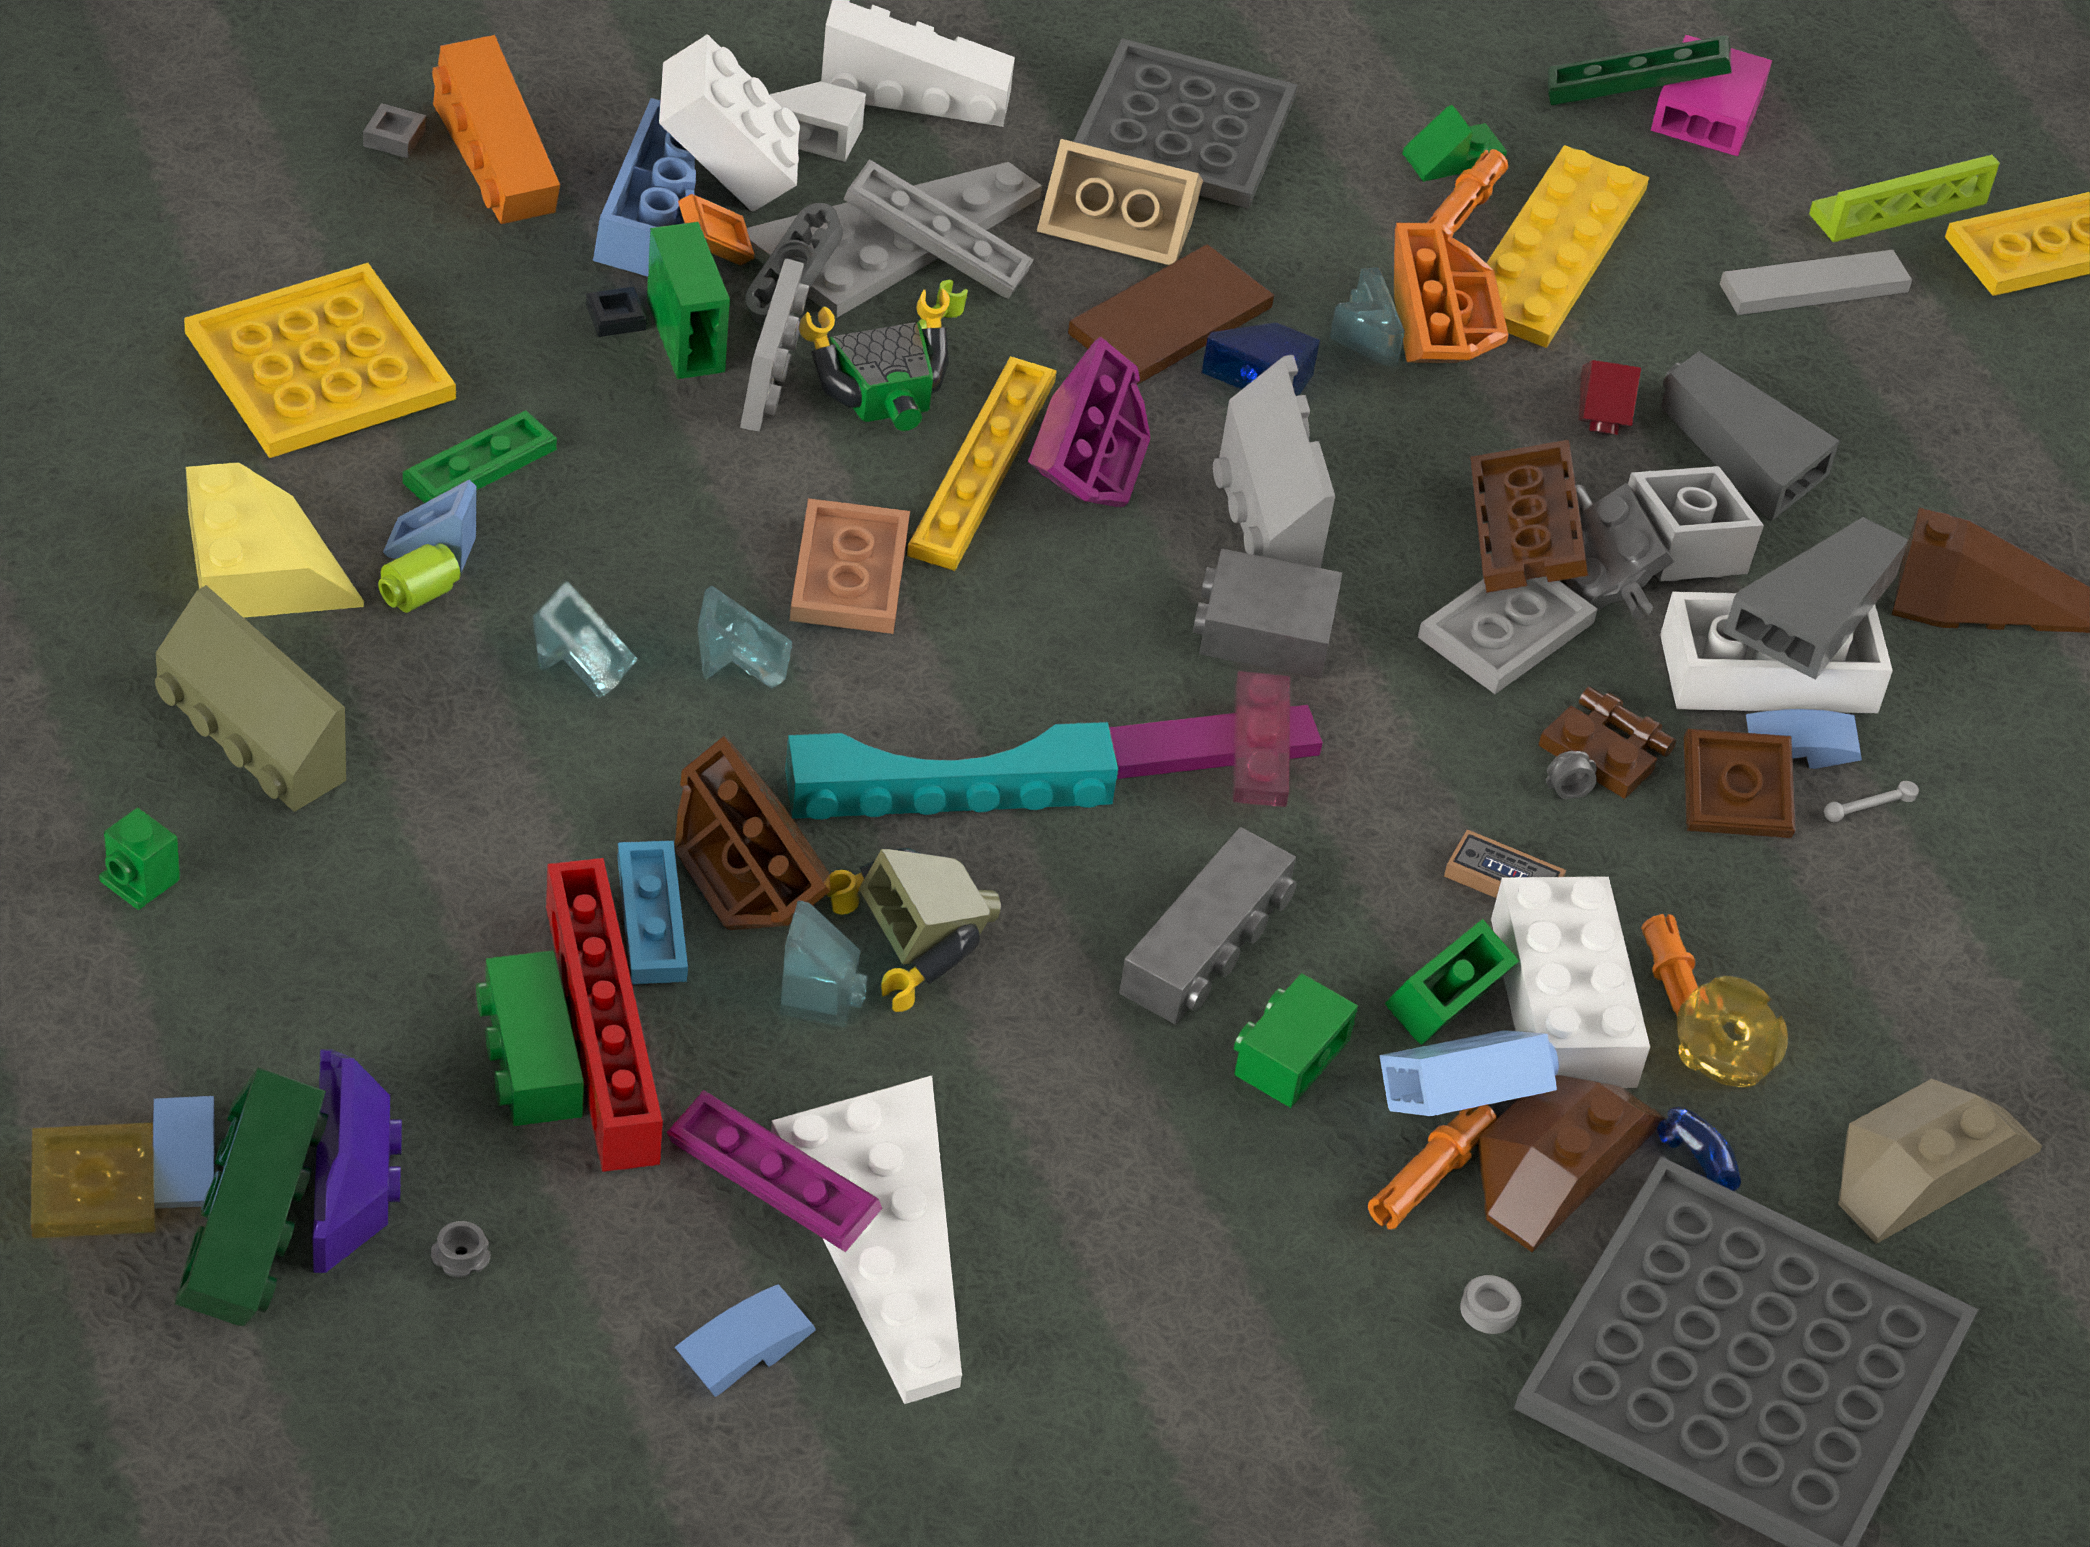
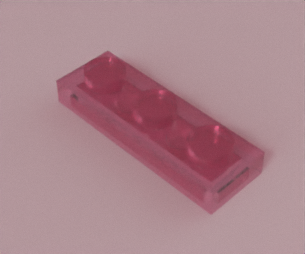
[1233,671,1290,807]

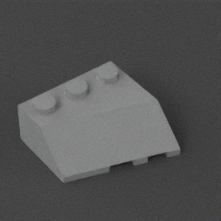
[1213,355,1335,568]

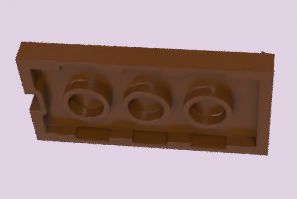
[1470,440,1588,593]

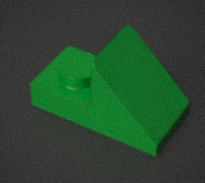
[1402,105,1507,182]

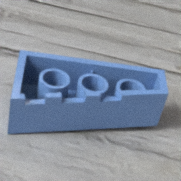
[593,98,696,276]

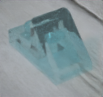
[1330,267,1405,367]
[533,581,638,698]
[698,586,792,689]

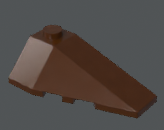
[1891,508,2090,633]

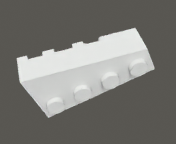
[821,0,1015,127]

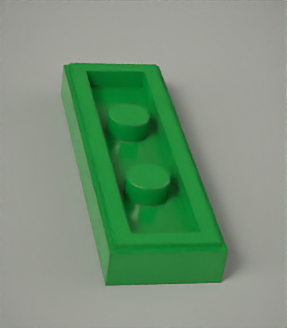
[402,410,557,503]

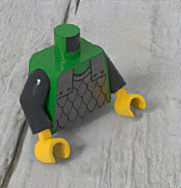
[799,289,950,431]

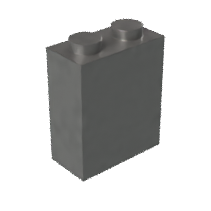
[1193,549,1342,679]

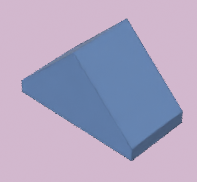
[383,480,476,573]

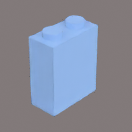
[1379,1030,1559,1116]

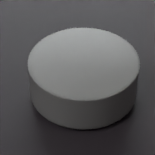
[1460,1275,1521,1334]

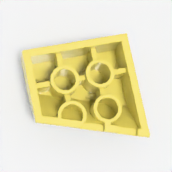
[186,463,364,618]

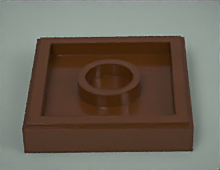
[1684,729,1796,838]

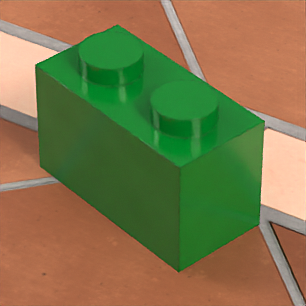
[1384,919,1519,1045]
[1234,973,1358,1108]

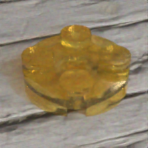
[1677,976,1788,1088]

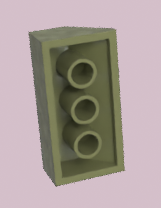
[155,585,346,812]

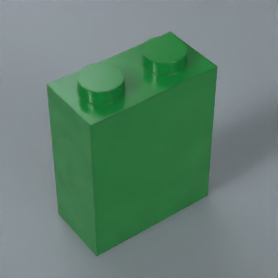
[647,222,730,379]

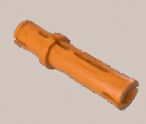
[1426,149,1508,234]
[1368,1105,1497,1229]

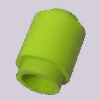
[378,543,460,613]

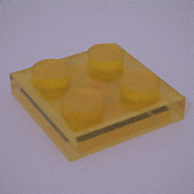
[31,1123,155,1238]

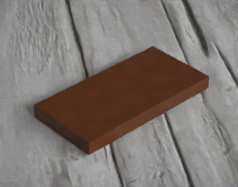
[1068,244,1274,385]

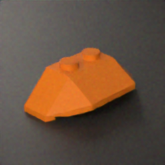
[1394,223,1508,363]

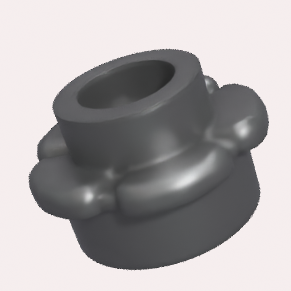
[1546,751,1596,799]
[431,1221,491,1278]

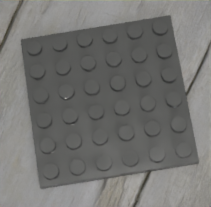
[1514,1157,1978,1547]

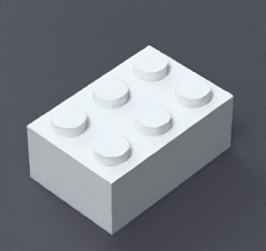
[659,34,800,211]

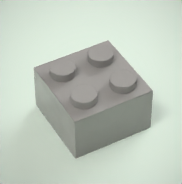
[1628,466,1764,581]

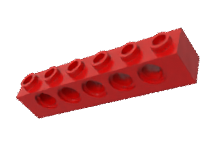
[546,858,663,1172]

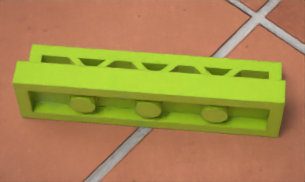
[1809,155,2000,242]

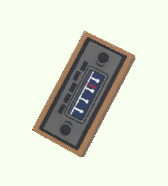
[1444,830,1566,898]

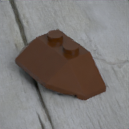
[674,736,831,930]
[1478,1074,1666,1252]

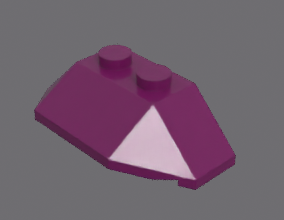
[1028,337,1151,508]

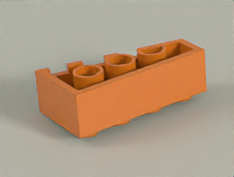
[432,35,560,224]

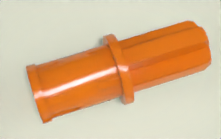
[1641,914,1705,1020]

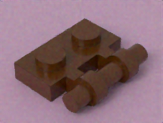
[1539,686,1677,799]

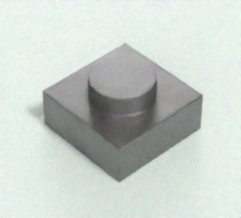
[363,103,426,158]

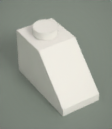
[770,81,866,162]

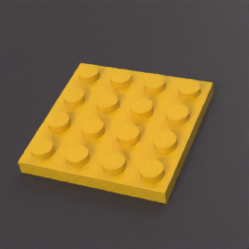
[184,263,456,458]

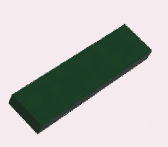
[1548,35,1732,105]

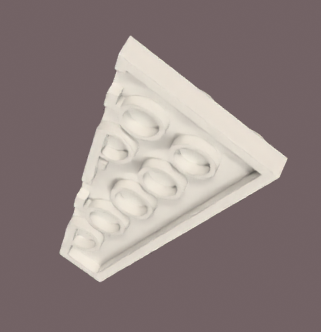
[771,1076,962,1404]

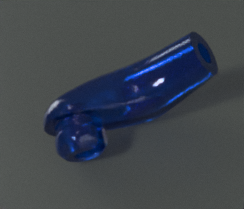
[1657,1106,1741,1191]

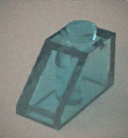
[780,901,868,1027]

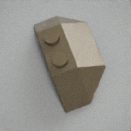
[1838,1079,2042,1244]

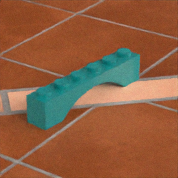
[785,722,1118,820]

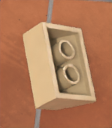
[1037,139,1203,265]

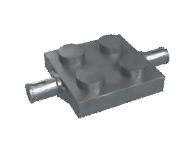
[1565,483,1674,619]

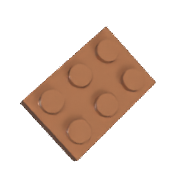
[790,498,910,634]

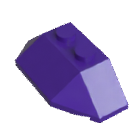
[313,1049,402,1273]

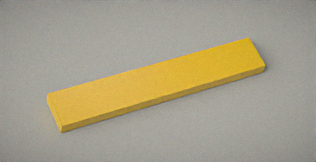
[907,356,1056,571]

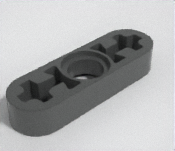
[745,203,843,326]

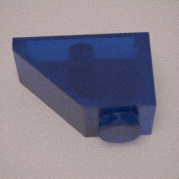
[1201,322,1320,396]

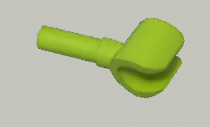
[918,280,968,329]

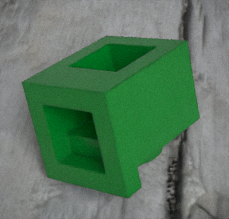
[99,807,180,910]

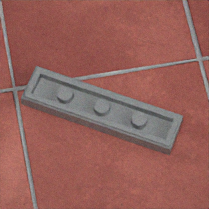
[843,159,1034,299]
[1720,250,1912,315]

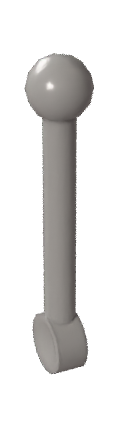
[1824,781,1919,822]

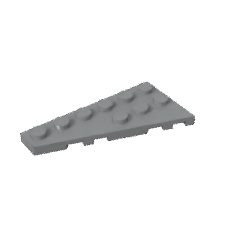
[747,162,1042,318]

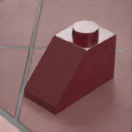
[1578,360,1641,435]

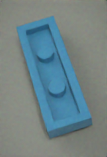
[617,841,688,984]

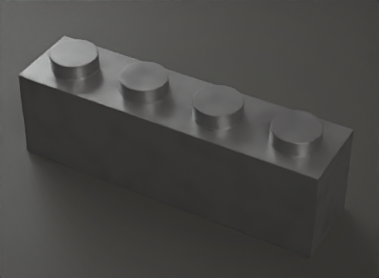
[1119,827,1296,1025]

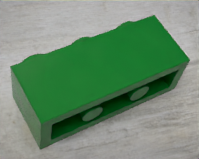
[476,950,584,1126]

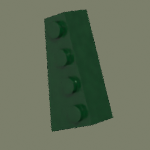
[174,1067,329,1327]

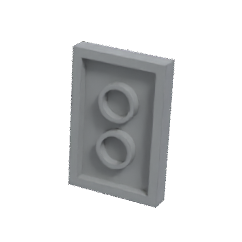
[740,258,809,432]
[1418,577,1598,694]

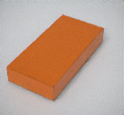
[678,194,755,265]

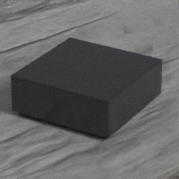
[586,287,647,337]

